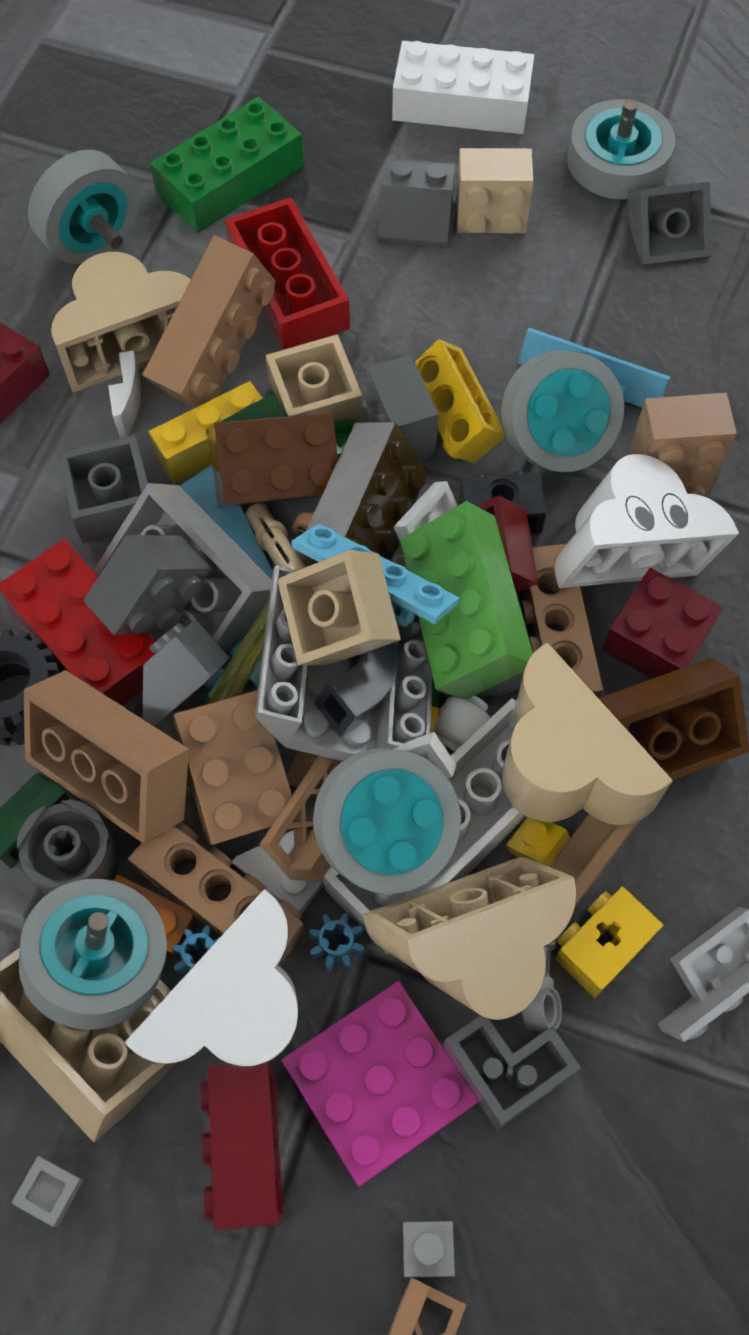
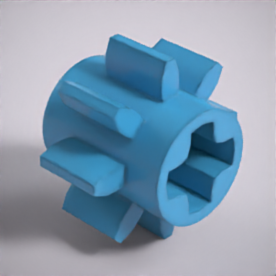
[309,913,364,972]
[172,925,219,975]

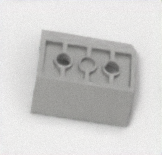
[255,565,432,761]

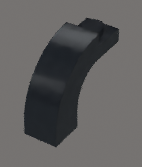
[314,641,399,737]

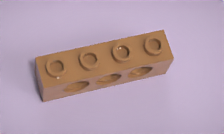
[520,544,603,698]
[128,822,306,966]

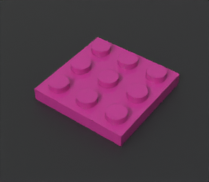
[281,981,479,1187]

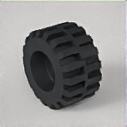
[0,629,62,746]

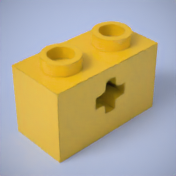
[555,886,664,998]

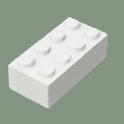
[392,41,534,135]

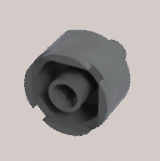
[17,800,118,895]

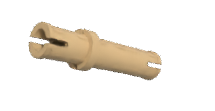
[245,503,306,571]

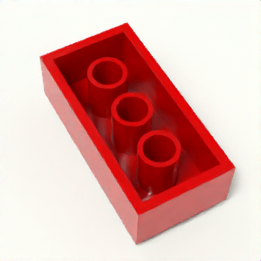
[225,197,350,350]
[0,539,155,706]

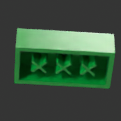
[150,96,304,233]

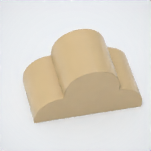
[51,252,191,393]
[502,642,673,825]
[363,856,576,1020]

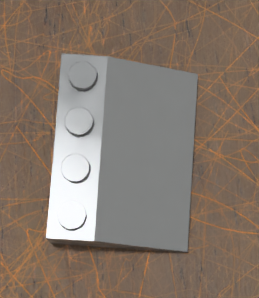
[93,483,272,653]

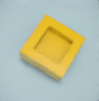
[506,817,570,867]

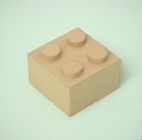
[456,148,533,234]
[265,334,363,423]
[277,550,401,665]

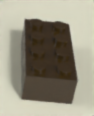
[296,422,427,567]

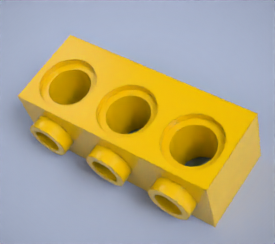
[415,339,507,464]

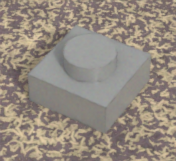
[11,1156,84,1228]
[403,1221,455,1277]

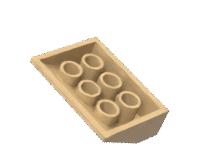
[0,948,177,1142]

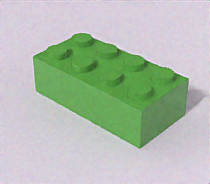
[400,501,533,699]

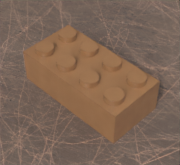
[142,235,276,408]
[24,670,189,844]

